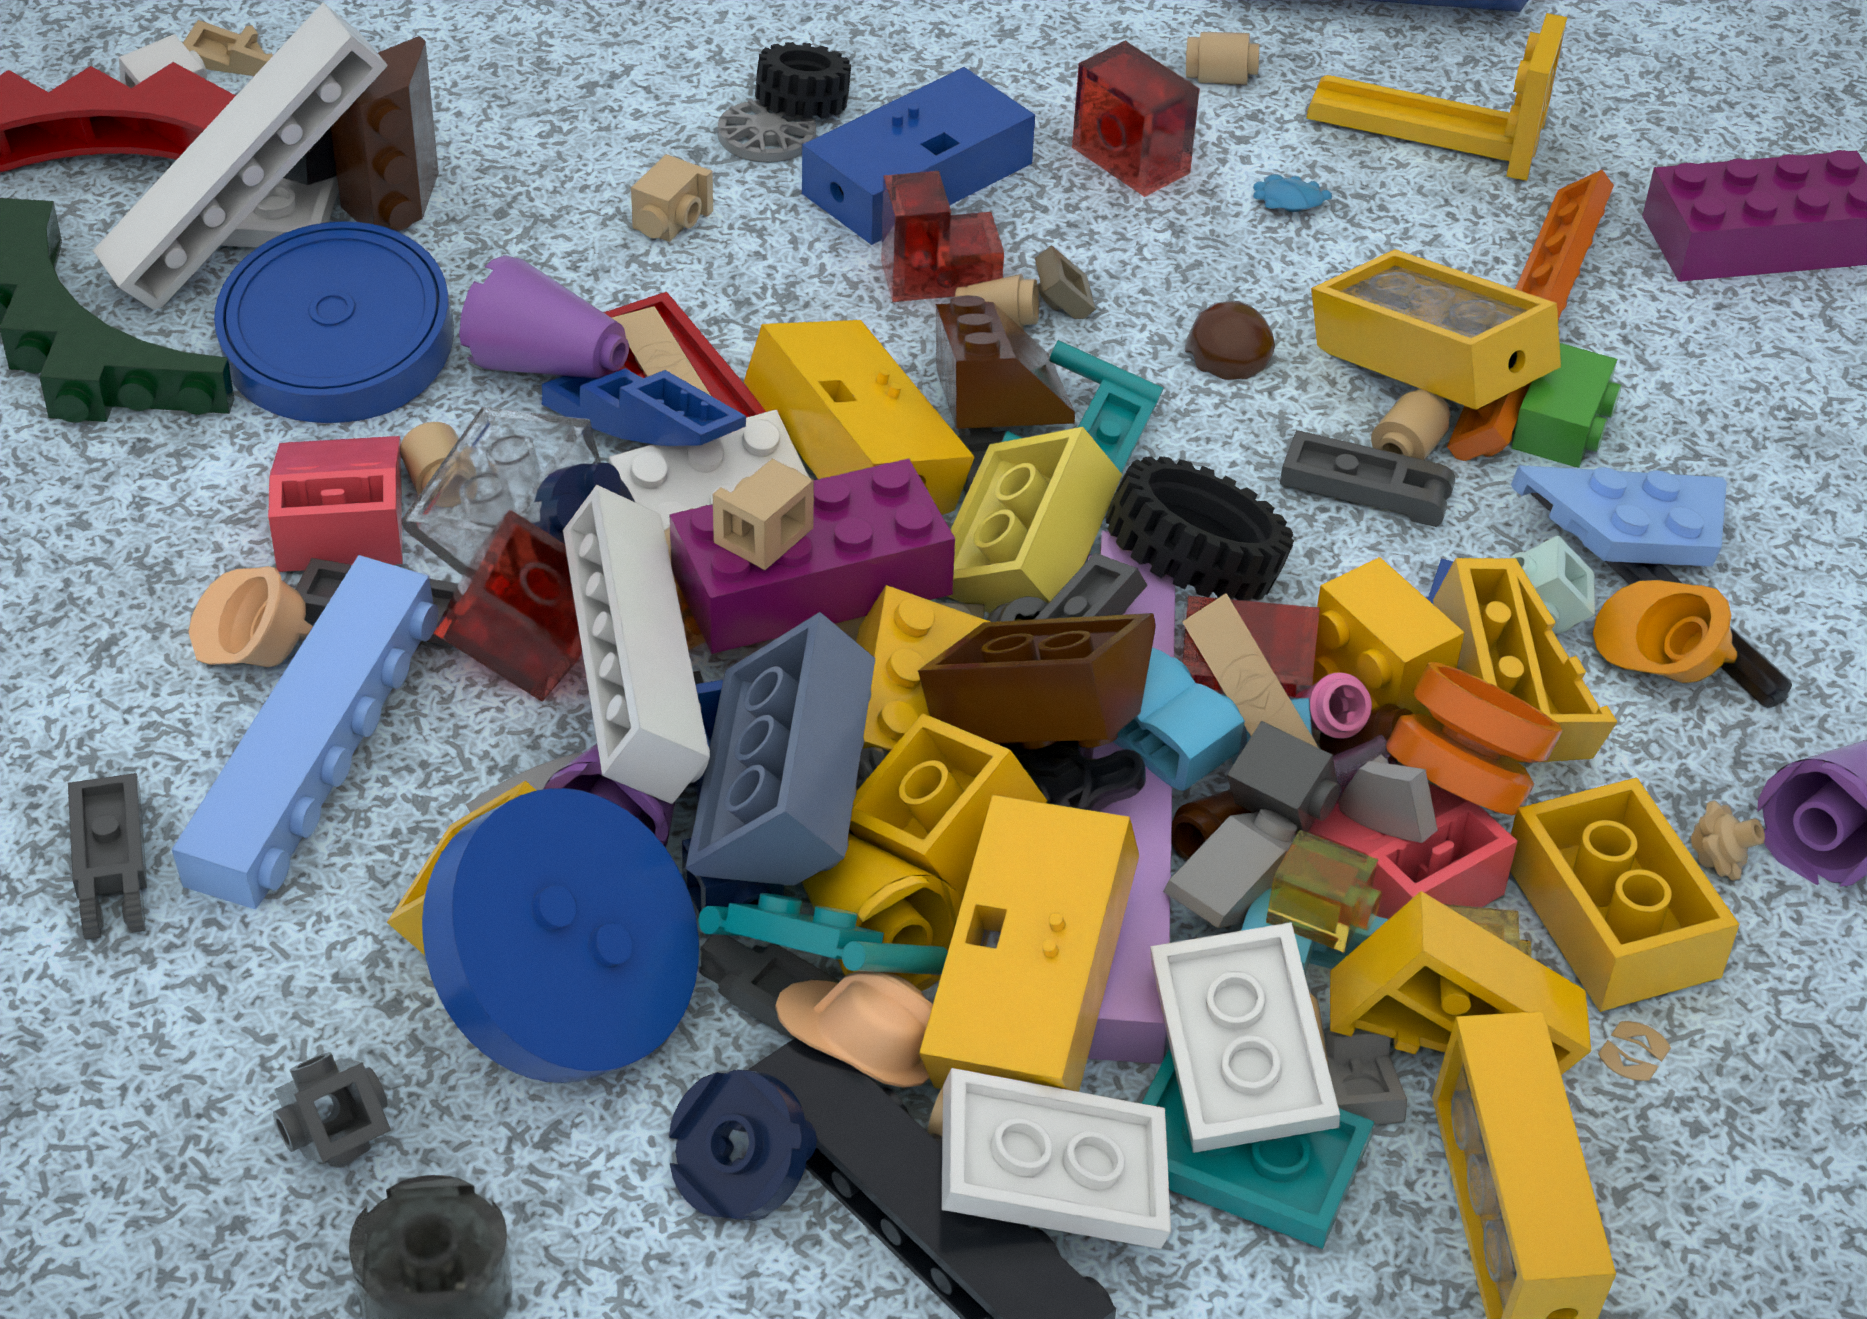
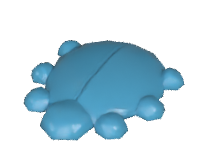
[1253,174,1332,212]

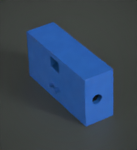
[802,67,1035,245]

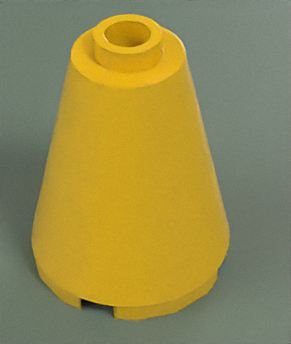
[801,833,962,991]

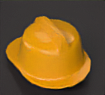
[1593,580,1737,683]

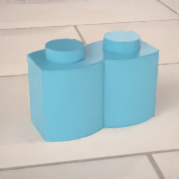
[1113,648,1245,791]

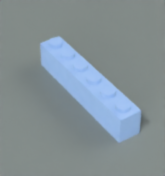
[172,555,439,910]

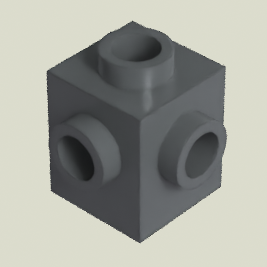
[273,1052,391,1166]

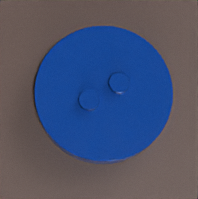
[214,221,454,423]
[422,788,699,1083]

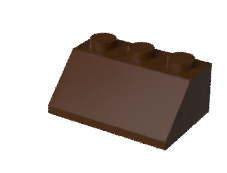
[331,36,439,231]
[936,295,1075,429]
[918,613,1156,749]

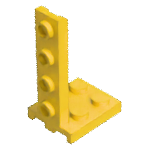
[1306,13,1567,181]

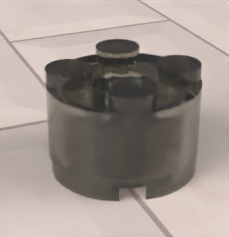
[349,1175,513,1319]

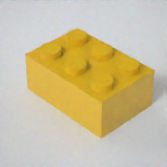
[1510,777,1740,1012]

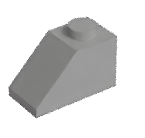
[1163,809,1314,928]

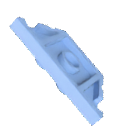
[1511,465,1727,567]

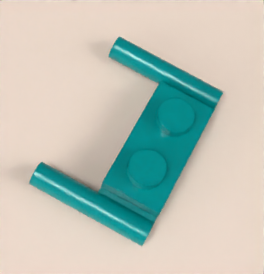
[1002,340,1164,473]
[698,893,948,975]

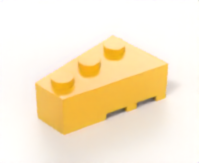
[1433,558,1617,762]
[856,585,990,751]
[1330,891,1591,1075]

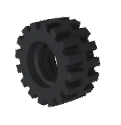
[755,42,851,119]

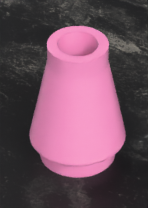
[1295,673,1372,738]

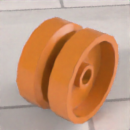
[1385,662,1563,816]

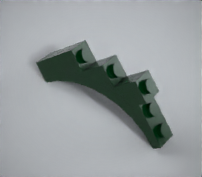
[0,198,235,423]

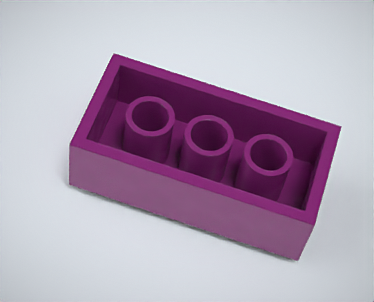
[1642,150,1867,282]
[669,458,955,654]

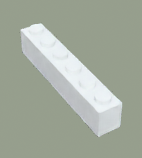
[93,2,388,310]
[563,485,710,804]

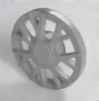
[718,99,816,162]

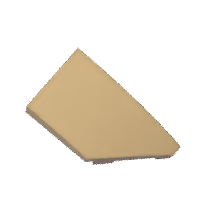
[183,20,273,76]

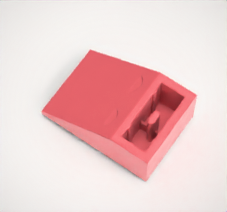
[268,436,403,572]
[1294,773,1518,919]

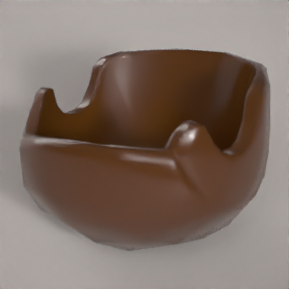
[1185,301,1275,380]

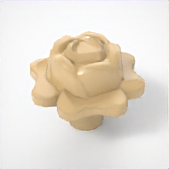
[1691,800,1765,881]

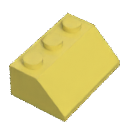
[946,427,1122,620]

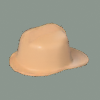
[189,566,313,667]
[775,971,933,1088]

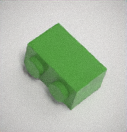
[1511,343,1622,468]

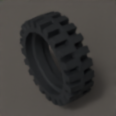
[1106,456,1294,603]

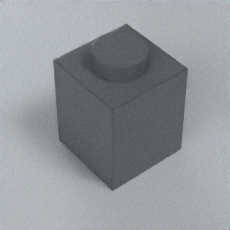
[1227,721,1340,838]

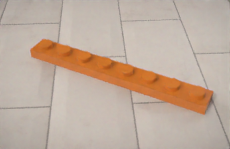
[1447,169,1614,461]

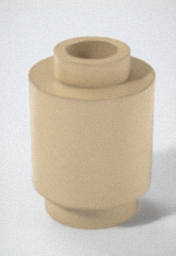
[1186,32,1260,85]
[1371,389,1450,460]
[400,422,474,509]

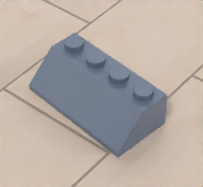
[685,612,875,886]

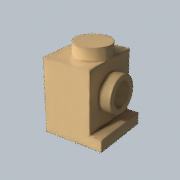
[631,154,713,242]
[713,458,814,570]

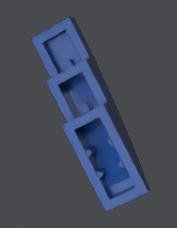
[542,368,746,446]

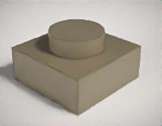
[1035,245,1096,319]

